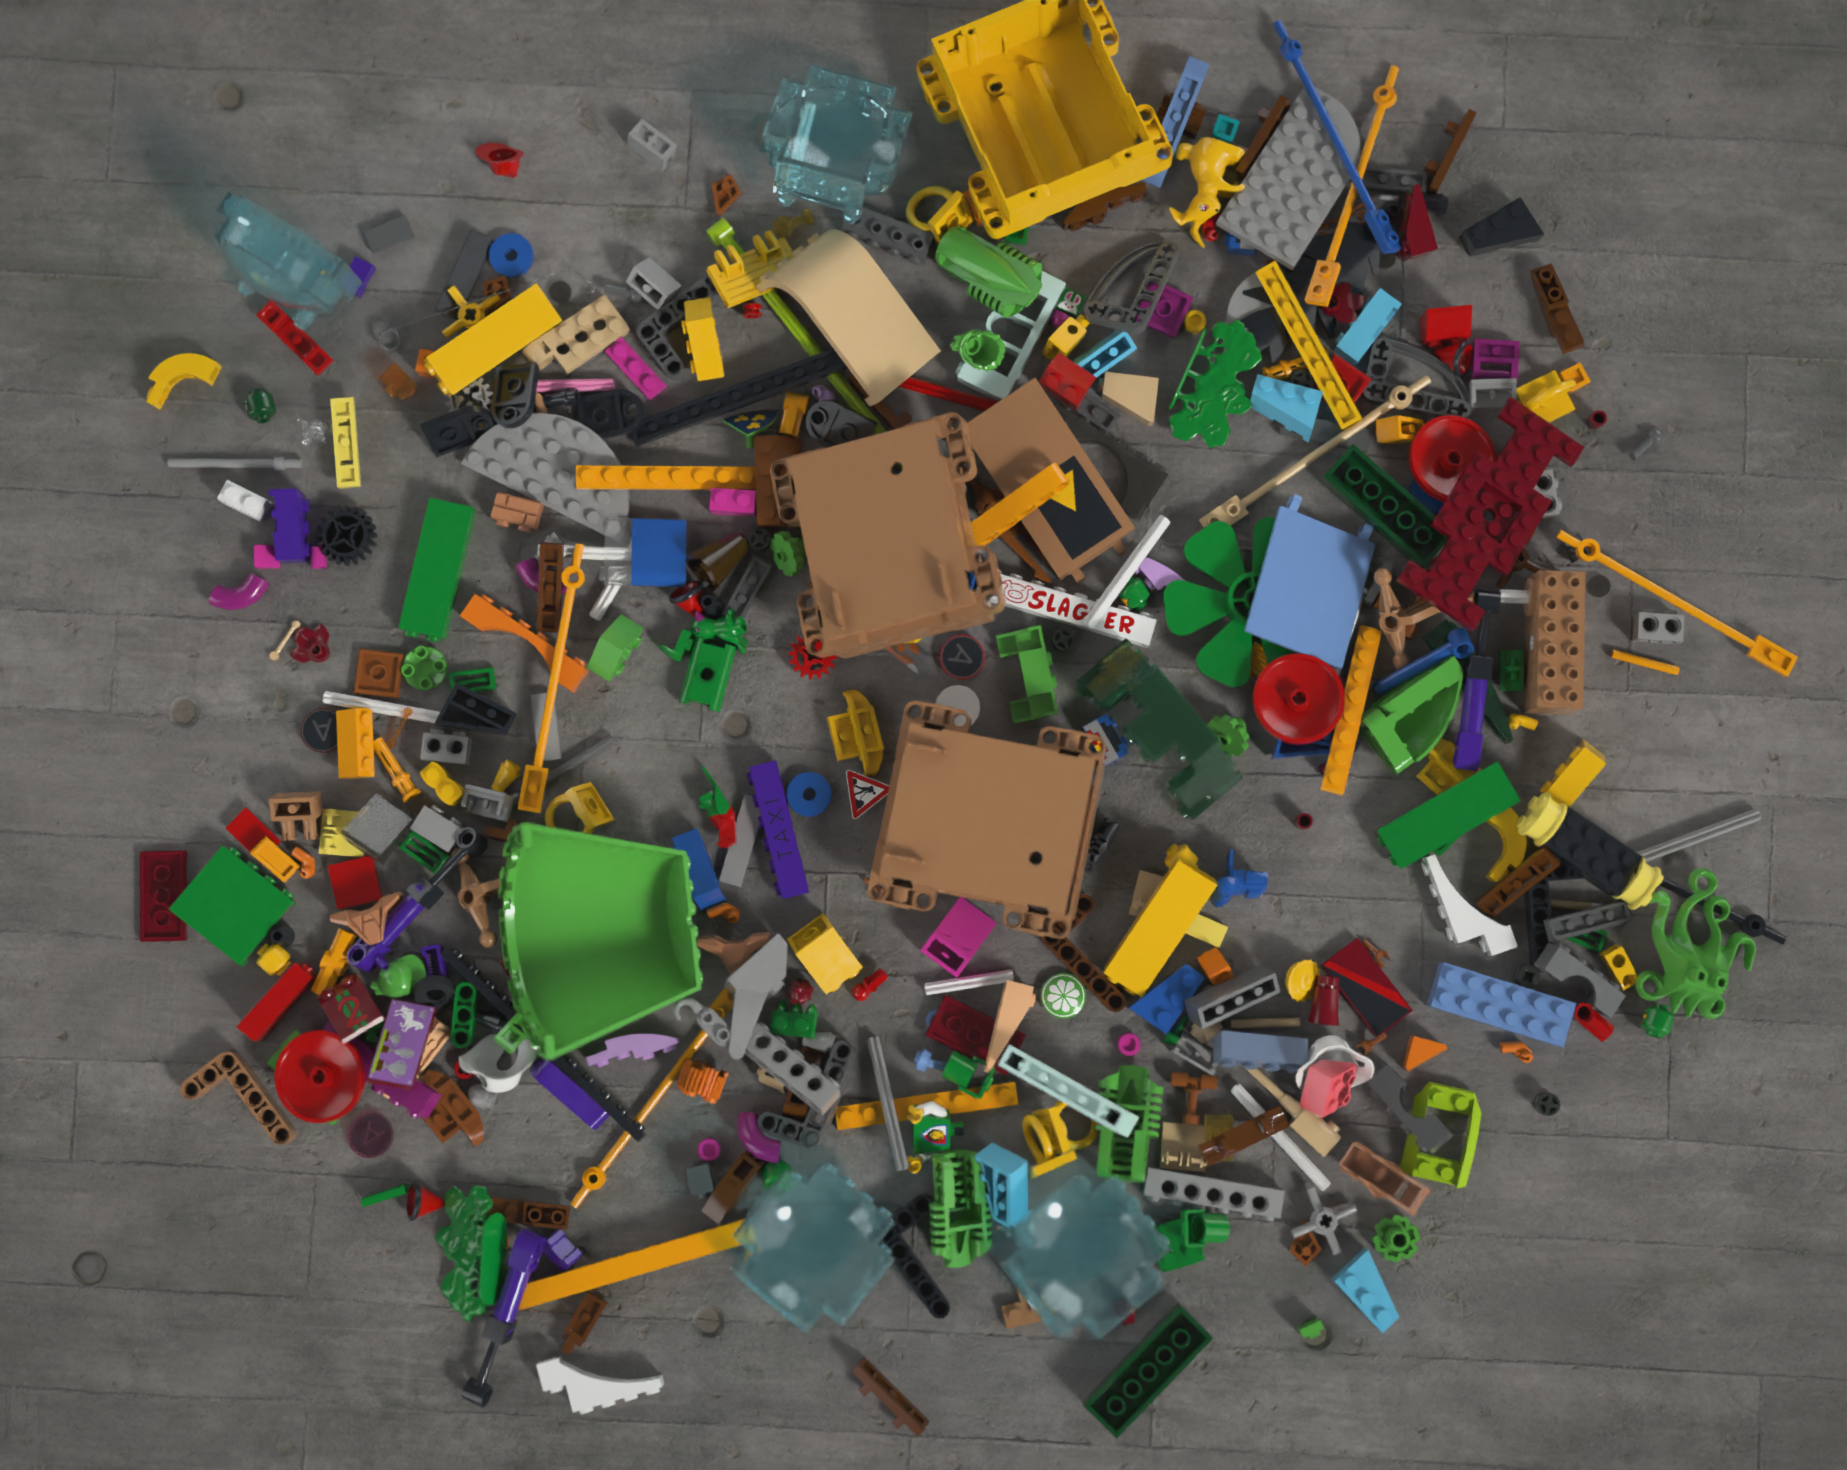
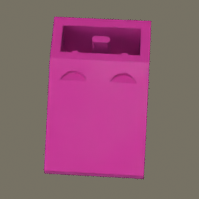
[920,897,997,978]

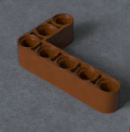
[1040,894,1126,1012]

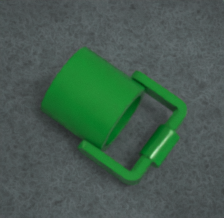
[941,1050,995,1099]
[1179,1209,1230,1247]

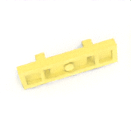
[330,397,361,489]

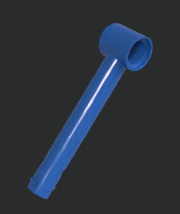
[1372,628,1474,696]

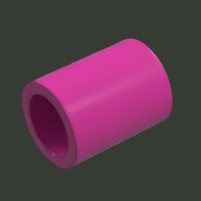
[310,546,327,569]

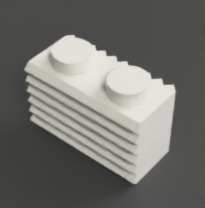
[218,480,273,522]

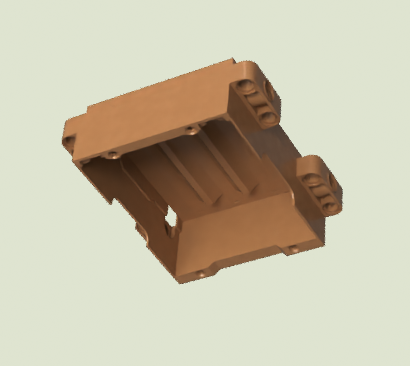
[770,412,1006,659]
[868,701,1106,939]

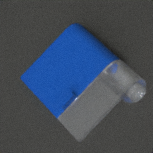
[599,518,686,587]

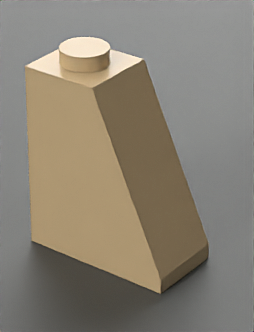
[1098,372,1159,426]

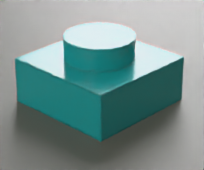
[1211,114,1240,144]

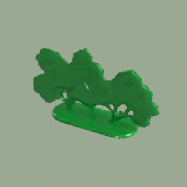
[1169,319,1262,448]
[435,1185,507,1322]

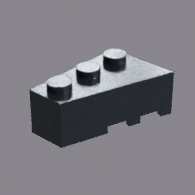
[1459,197,1544,257]
[435,683,517,736]

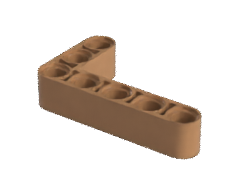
[180,1051,296,1145]

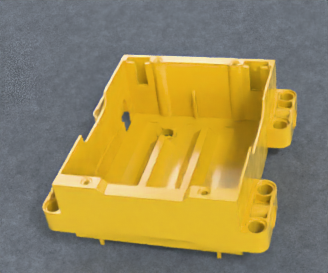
[917,0,1173,239]

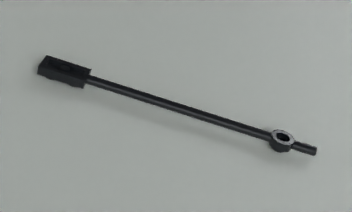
[1659,878,1787,945]

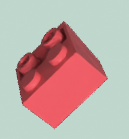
[1299,1060,1357,1118]

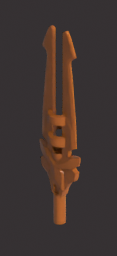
[962,466,1057,584]

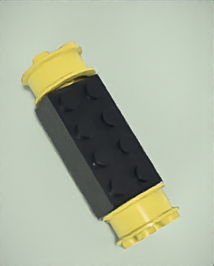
[1516,792,1664,910]

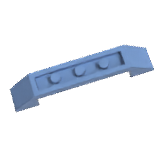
[1140,56,1210,188]

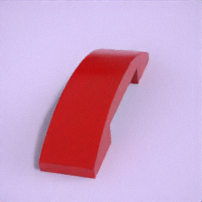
[256,299,334,376]

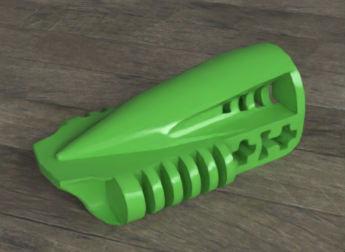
[936,225,1042,318]
[1093,1065,1163,1183]
[929,1149,993,1268]

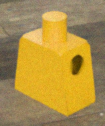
[1042,314,1090,361]

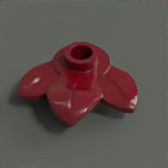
[1321,282,1366,323]
[290,624,330,663]

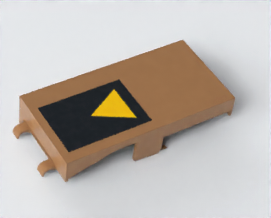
[967,378,1135,584]

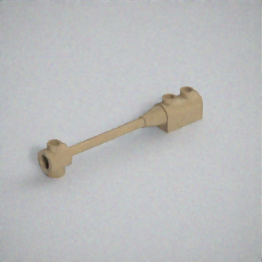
[1189,1020,1341,1157]

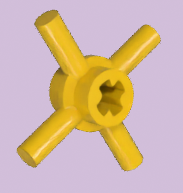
[442,285,501,339]

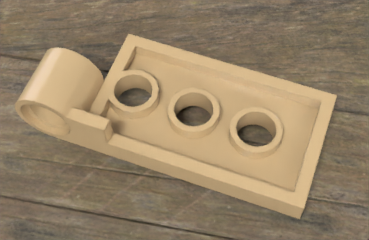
[523,294,631,374]

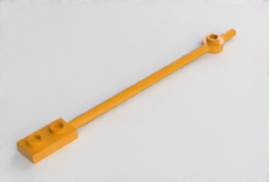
[1304,65,1399,307]
[1556,530,1798,677]
[518,543,585,813]
[570,988,734,1208]

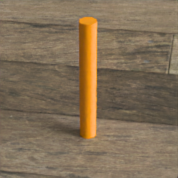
[1611,649,1680,675]

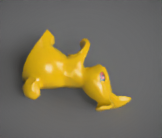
[1169,137,1245,248]

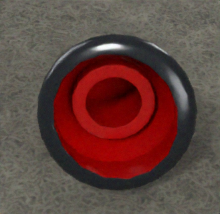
[1434,340,1473,377]
[669,580,703,617]
[406,1182,445,1221]

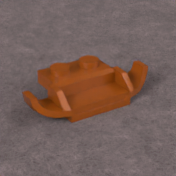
[419,1069,484,1147]

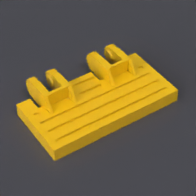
[706,230,793,309]

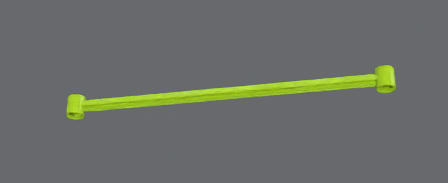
[705,218,903,471]

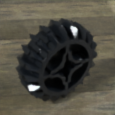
[316,505,378,566]

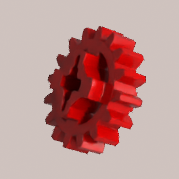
[788,636,837,681]

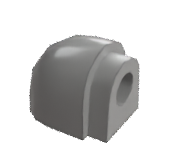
[467,1084,498,1110]

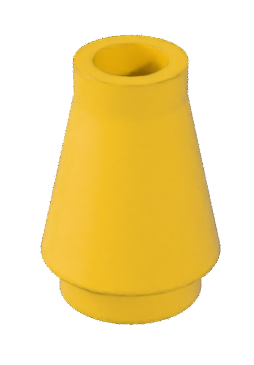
[491,759,521,793]

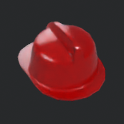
[475,143,524,178]

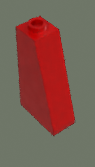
[237,962,317,1042]

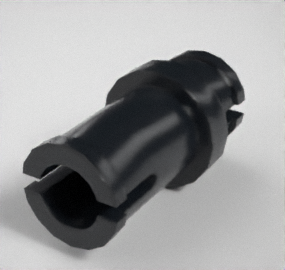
[544,388,580,408]

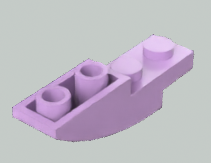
[1134,557,1185,593]
[586,1033,680,1068]

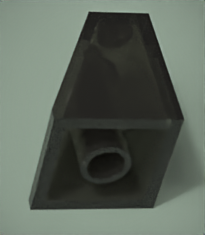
[341,793,414,866]

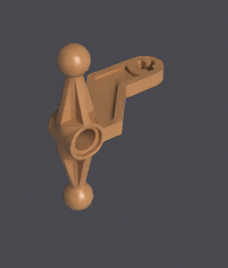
[1374,568,1476,670]
[452,847,500,948]

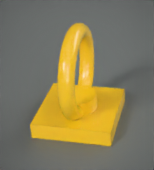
[906,186,974,245]
[1517,370,1576,423]
[545,782,615,835]
[1031,1100,1100,1154]
[1022,1114,1077,1181]

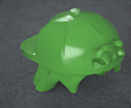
[950,329,1005,371]
[370,954,427,998]

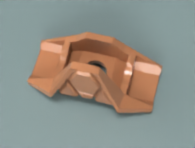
[330,892,404,945]
[697,932,771,975]

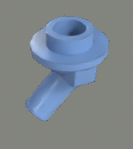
[913,1049,946,1072]

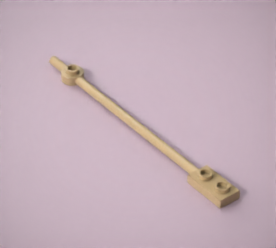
[1199,375,1431,528]

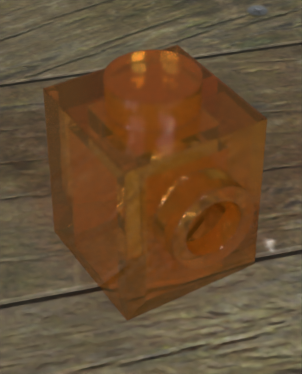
[379,362,417,401]

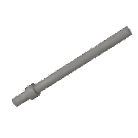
[168,457,303,470]

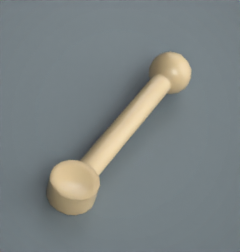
[269,620,300,661]

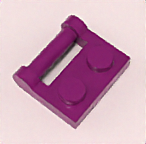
[1471,339,1520,380]

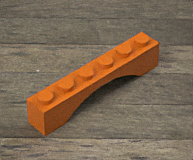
[460,594,589,693]

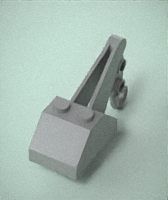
[673,934,787,1060]

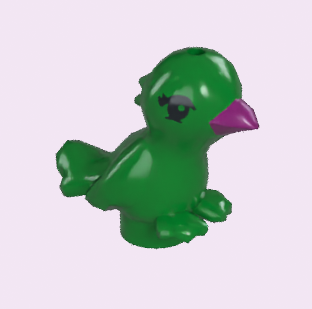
[690,608,748,655]

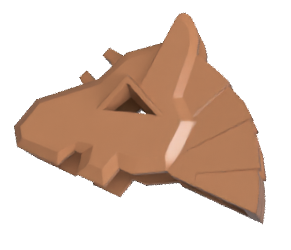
[1338,1142,1431,1216]

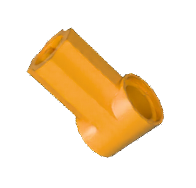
[779,391,810,438]

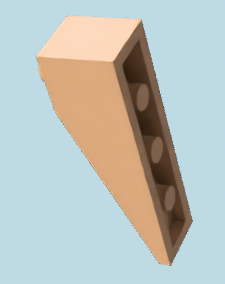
[984,980,1036,1072]

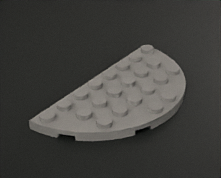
[461,413,630,543]

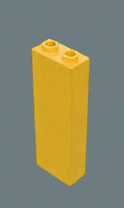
[424,283,562,397]
[1104,856,1217,997]

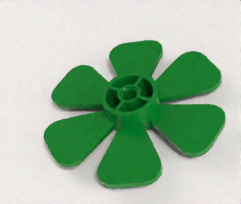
[1163,517,1300,688]

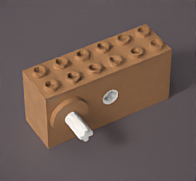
[1499,570,1585,715]

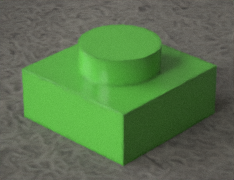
[1297,1317,1324,1339]

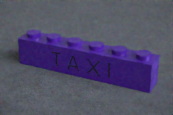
[747,760,810,899]

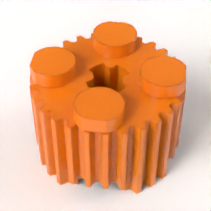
[676,1058,729,1104]

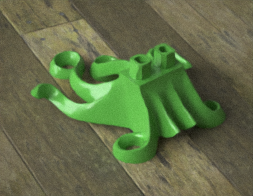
[1635,868,1756,1019]

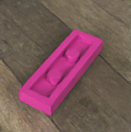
[605,337,667,401]

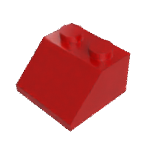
[1419,305,1472,348]
[1039,353,1097,411]

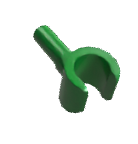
[1164,1016,1188,1045]

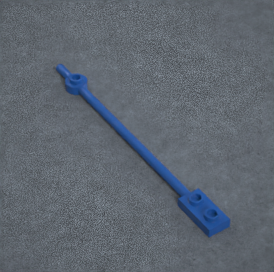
[1273,20,1402,254]

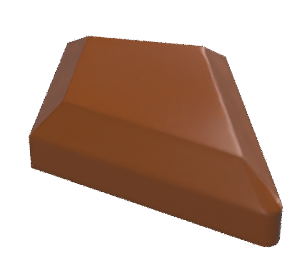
[712,174,742,217]
[483,276,512,316]
[1289,1219,1321,1266]

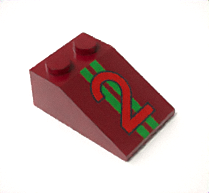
[1397,183,1438,262]
[317,973,384,1044]

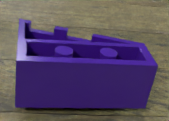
[269,488,311,563]

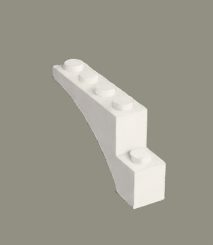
[1421,854,1518,956]
[536,1355,664,1414]

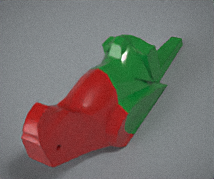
[698,766,737,848]

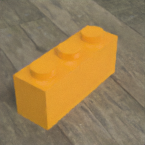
[336,708,375,779]

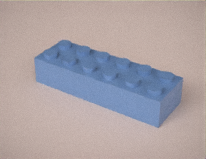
[1426,962,1576,1048]

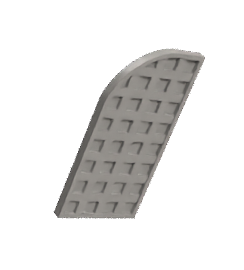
[1216,86,1360,270]

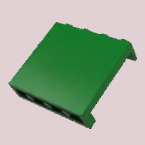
[169,845,296,967]

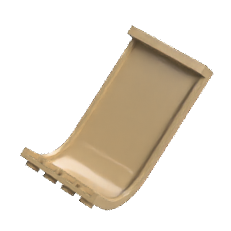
[755,229,941,407]

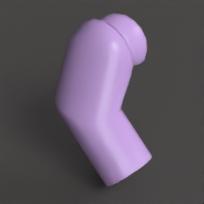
[812,385,835,401]

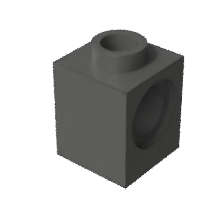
[686,1162,715,1199]

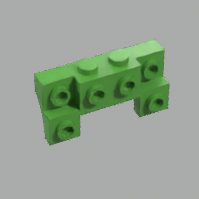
[996,625,1059,724]

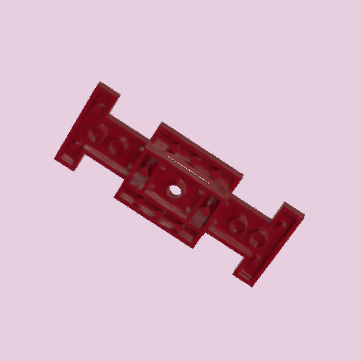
[1396,397,1584,631]

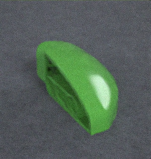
[1359,656,1463,775]

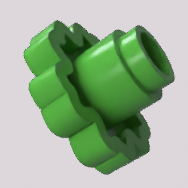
[770,531,807,577]
[1205,715,1249,758]
[1372,1214,1420,1262]

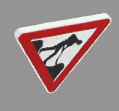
[846,770,889,819]

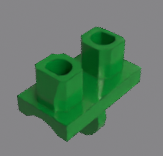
[1499,650,1524,691]

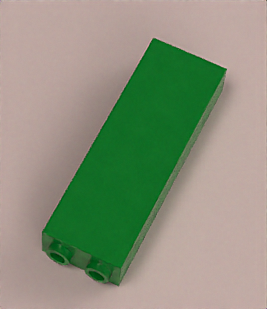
[398,497,477,643]
[1376,761,1521,870]

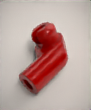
[1201,212,1221,242]

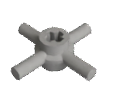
[1290,1187,1357,1255]

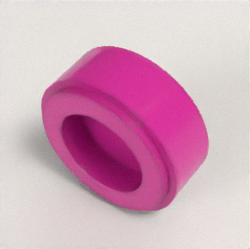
[1117,1033,1140,1056]
[698,1138,721,1161]

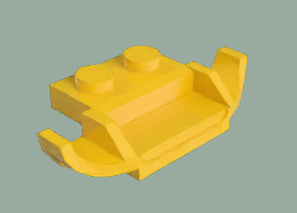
[826,689,884,777]
[1416,738,1481,795]

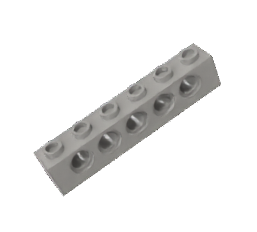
[722,1009,840,1116]
[1142,1166,1285,1221]

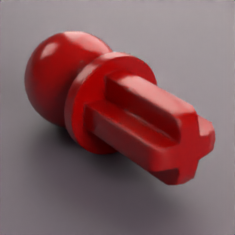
[852,968,888,1001]

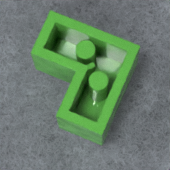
[587,614,644,682]

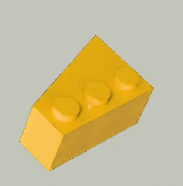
[682,297,724,381]
[1539,739,1607,807]

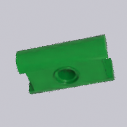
[678,637,736,713]

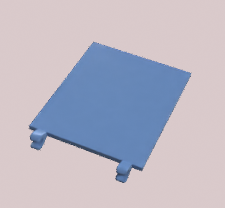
[1244,494,1375,669]

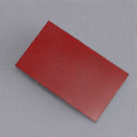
[225,807,281,863]

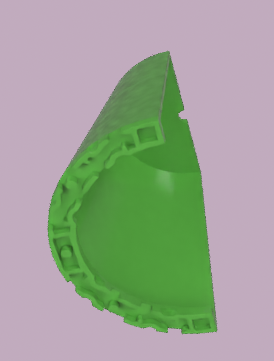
[498,823,703,1060]

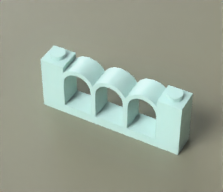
[955,271,1066,402]
[998,1045,1139,1137]

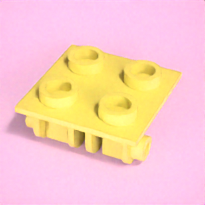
[318,809,368,857]

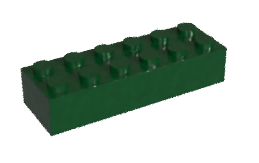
[1320,444,1447,569]
[1082,1302,1214,1439]

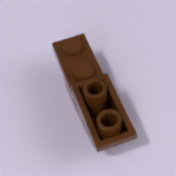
[1063,182,1147,232]
[1530,263,1585,354]
[702,1151,768,1226]
[485,1197,570,1229]

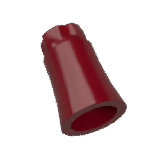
[1307,975,1340,1026]

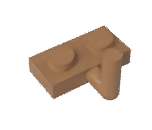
[1002,1282,1052,1329]

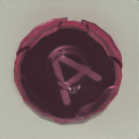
[347,1113,394,1158]

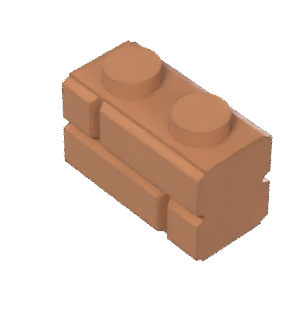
[491,492,544,533]

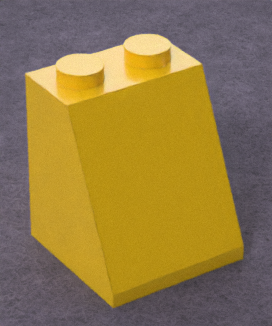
[787,913,863,994]

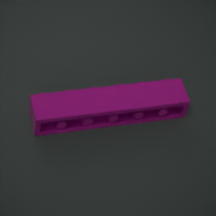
[323,1022,442,1119]

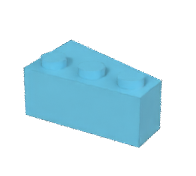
[1334,288,1402,367]
[1250,374,1323,443]
[975,1142,1028,1229]
[1331,1247,1399,1333]

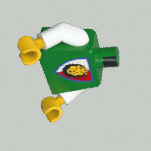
[906,1101,964,1173]

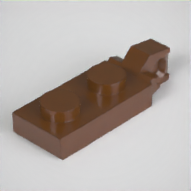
[561,1291,608,1355]

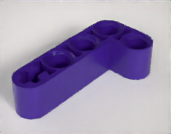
[529,1056,610,1131]

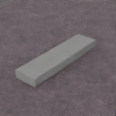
[719,794,761,887]

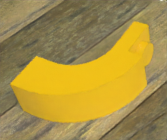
[146,353,222,410]
[1485,808,1526,882]

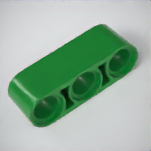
[451,982,479,1048]

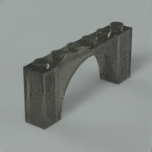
[1053,403,1168,522]

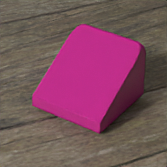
[254,545,281,569]

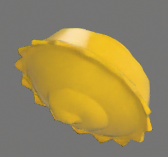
[1285,959,1321,1002]

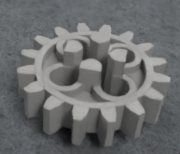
[445,378,493,420]

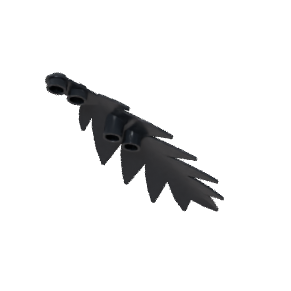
[1240,200,1403,364]

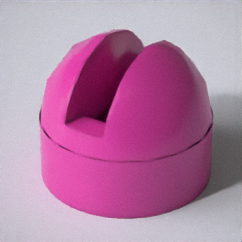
[1051,309,1070,328]

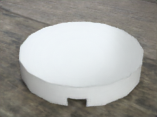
[936,685,980,726]

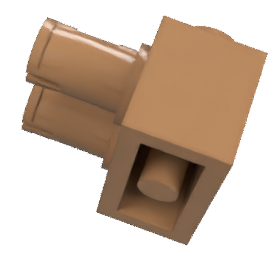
[269,791,323,841]

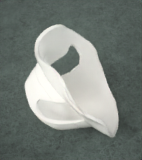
[459,1033,537,1093]
[1296,1035,1374,1090]

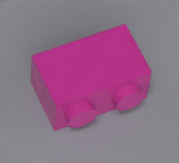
[709,488,757,517]

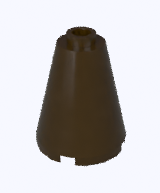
[686,532,749,591]

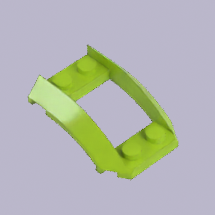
[1399,1081,1482,1189]

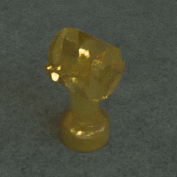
[773,207,815,238]

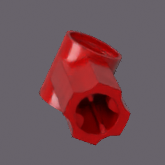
[1572,1002,1615,1042]

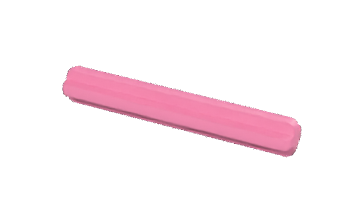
[536,378,615,393]

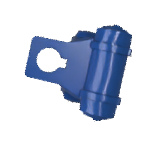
[1210,849,1268,908]

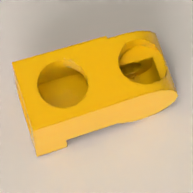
[1598,944,1638,991]

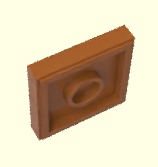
[353,648,405,699]

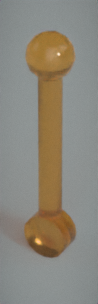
[387,707,413,749]

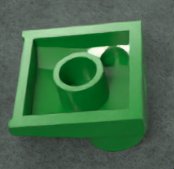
[1147,1214,1205,1273]

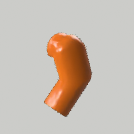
[291,846,316,879]
[706,902,740,923]
[1499,1040,1533,1063]

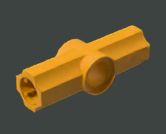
[311,928,358,995]

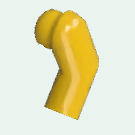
[1507,713,1538,731]

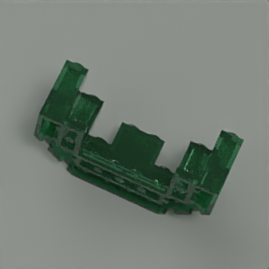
[1075,638,1244,821]

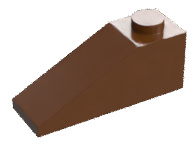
[782,1045,823,1122]

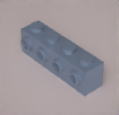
[1213,1030,1308,1074]

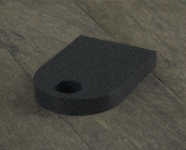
[491,362,540,429]
[577,389,645,439]
[806,399,878,447]
[420,405,493,458]

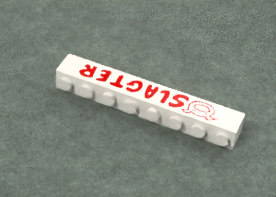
[977,570,1156,648]

